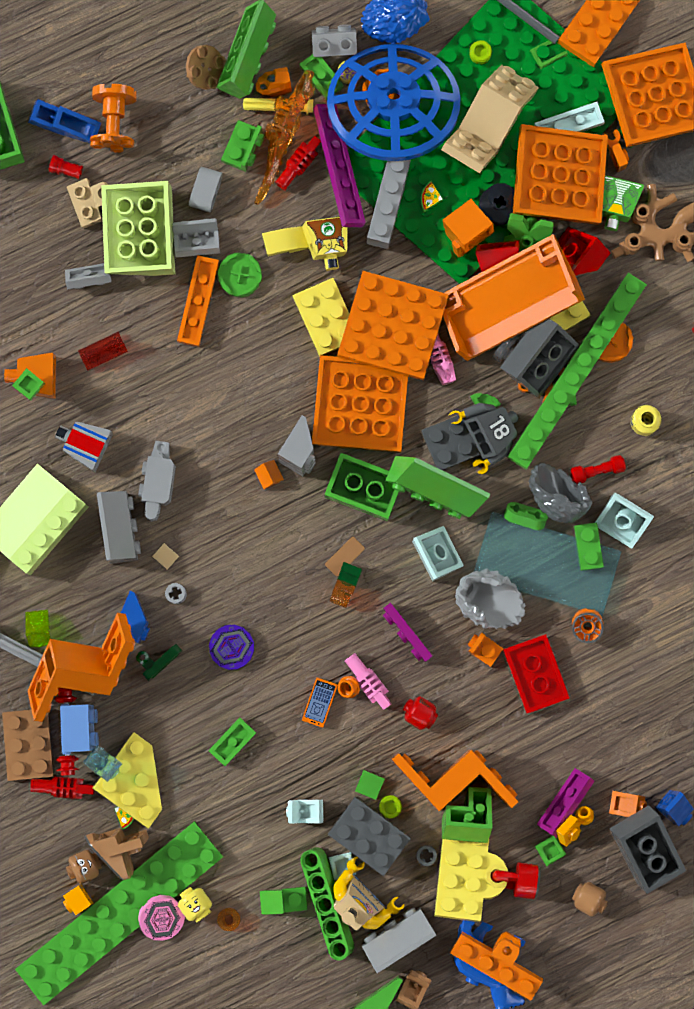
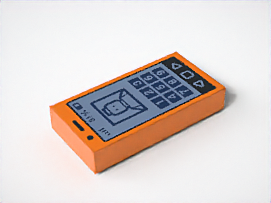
[302,677,338,728]

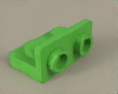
[221,120,265,172]

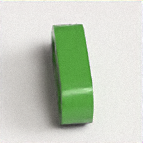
[504,502,548,530]

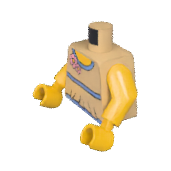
[333,857,404,930]

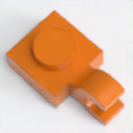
[604,129,629,172]

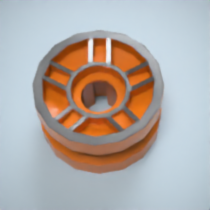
[572,608,604,643]

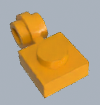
[557,806,594,847]

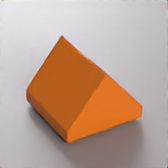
[254,460,284,490]

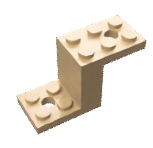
[441,65,539,173]

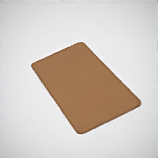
[325,537,365,576]

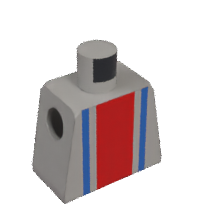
[55,422,113,472]

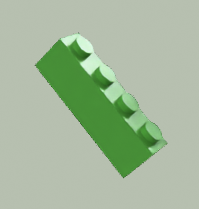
[216,0,276,99]
[386,456,490,519]

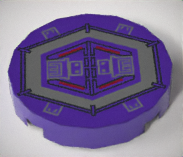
[209,625,254,670]

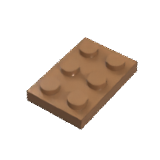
[2,710,54,781]

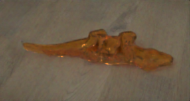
[254,69,315,205]

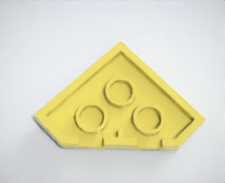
[92,732,162,829]

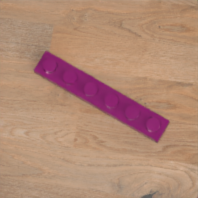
[313,104,366,227]

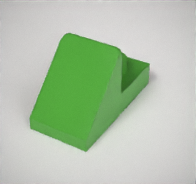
[260,886,307,914]

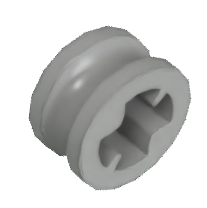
[165,583,187,604]

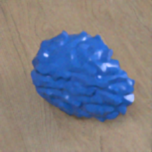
[361,0,430,44]

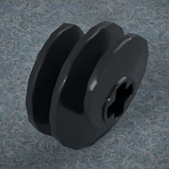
[479,183,515,226]

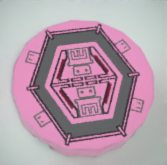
[138,895,185,941]

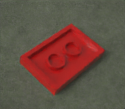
[503,634,570,714]

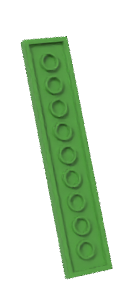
[15,821,223,1006]

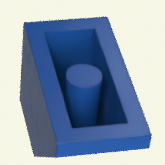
[121,591,150,644]

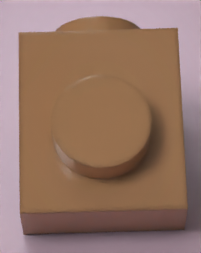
[395,970,432,1009]

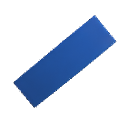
[28,99,101,143]

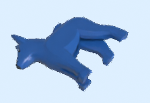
[454,920,526,1009]

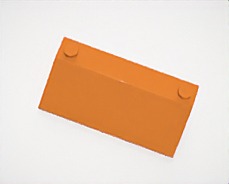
[443,234,585,361]

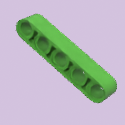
[300,847,355,960]

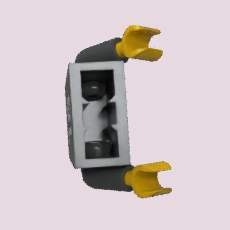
[448,403,518,474]

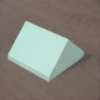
[595,493,654,549]
[412,526,464,582]

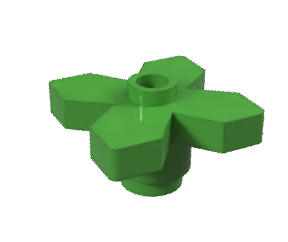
[503,213,554,252]

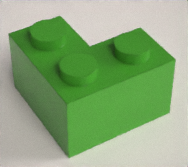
[442,787,492,843]

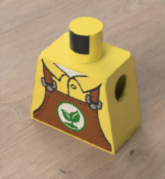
[302,217,347,271]

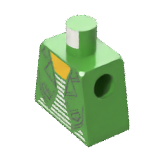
[602,175,644,231]

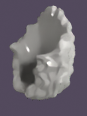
[455,568,526,629]

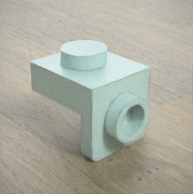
[286,800,323,824]

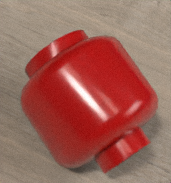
[403,696,438,730]

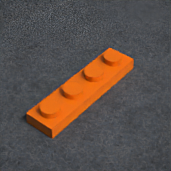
[177,255,219,347]

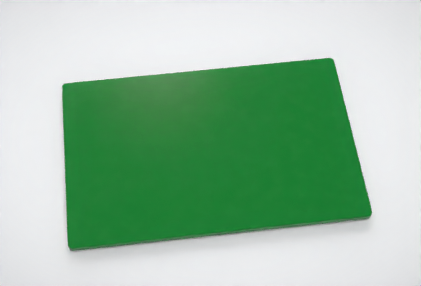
[348,0,618,284]

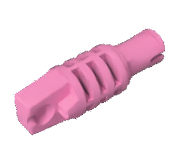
[430,334,456,385]
[345,653,392,710]

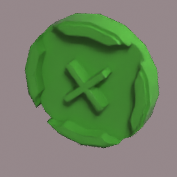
[218,253,262,297]

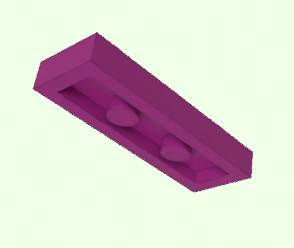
[383,602,433,662]
[537,768,594,838]

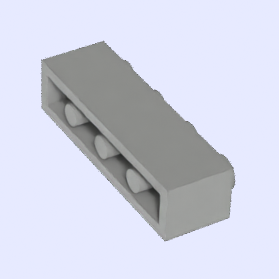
[367,159,411,249]

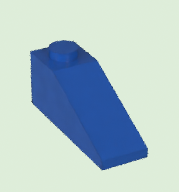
[655,790,694,826]

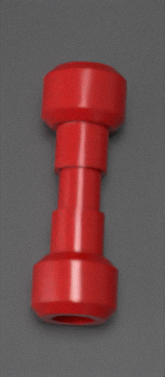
[570,455,626,485]

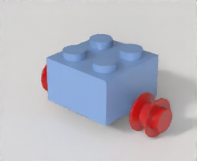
[54,687,99,776]

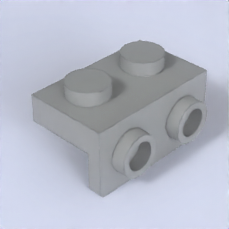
[312,25,357,57]
[172,219,220,257]

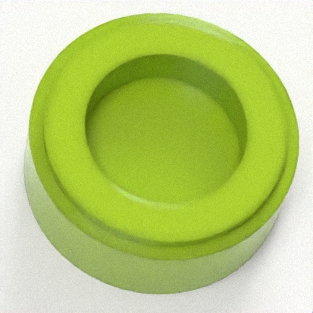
[469,41,492,64]
[379,795,402,818]

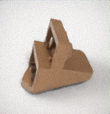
[85,828,149,880]

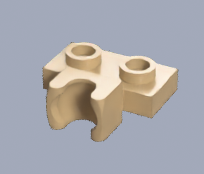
[67,178,108,229]

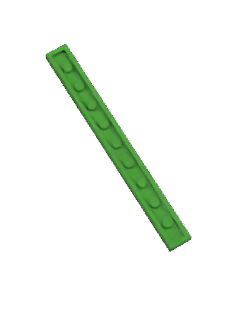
[507,272,647,470]

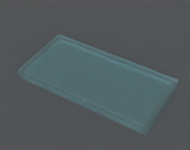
[474,512,622,616]

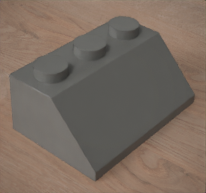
[500,319,580,399]

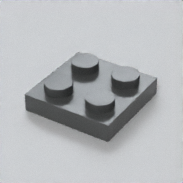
[421,416,480,470]

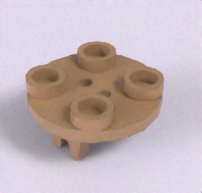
[186,45,226,90]

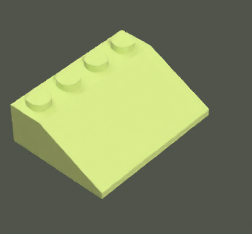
[101,181,175,276]
[0,464,89,576]

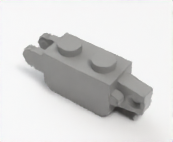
[139,441,176,522]

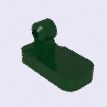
[136,644,183,681]

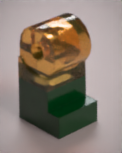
[329,562,362,608]

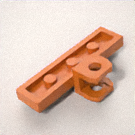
[450,931,543,1001]

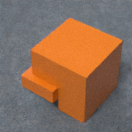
[443,199,494,258]

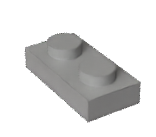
[65,263,111,290]

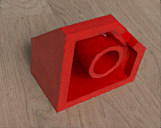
[558,227,610,275]

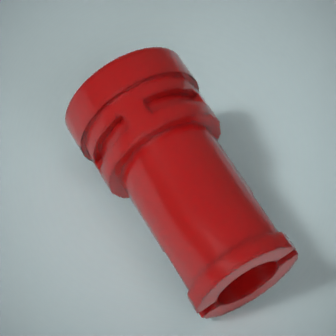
[49,155,83,180]

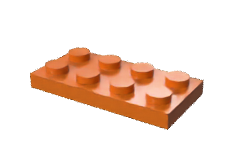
[557,0,641,67]

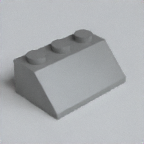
[278,415,316,477]
[97,491,141,564]
[362,907,436,973]

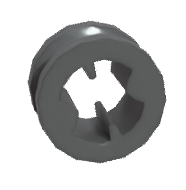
[416,845,437,866]

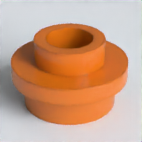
[338,675,360,698]

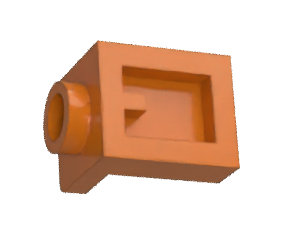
[468,633,504,667]
[609,791,647,817]

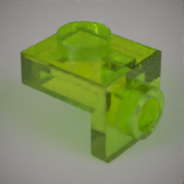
[25,610,51,647]

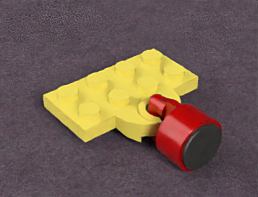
[434,839,540,922]

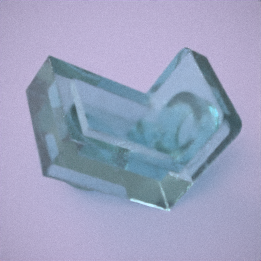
[83,745,122,782]

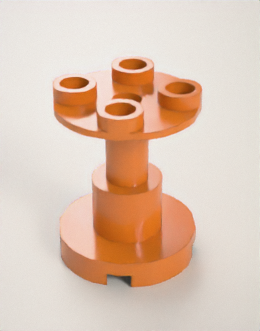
[90,84,137,153]

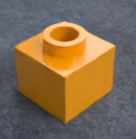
[63,884,93,915]

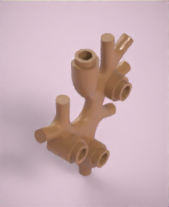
[611,184,694,263]

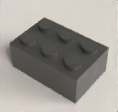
[328,797,411,876]
[609,805,686,894]

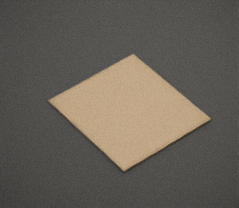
[152,543,179,570]

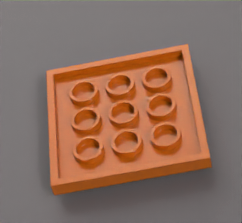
[601,42,694,147]
[513,124,608,225]
[337,271,449,381]
[312,355,408,453]

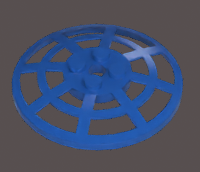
[327,44,460,161]

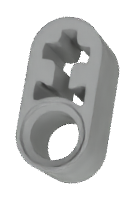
[189,166,223,213]

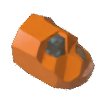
[256,67,292,97]

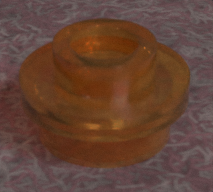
[217,908,240,931]

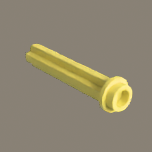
[243,97,314,115]

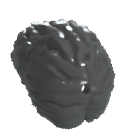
[529,463,592,523]

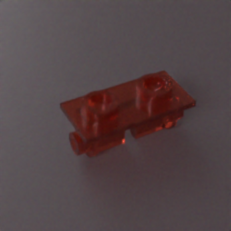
[78,332,128,371]

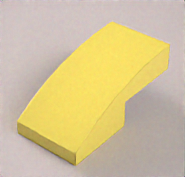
[262,226,309,257]

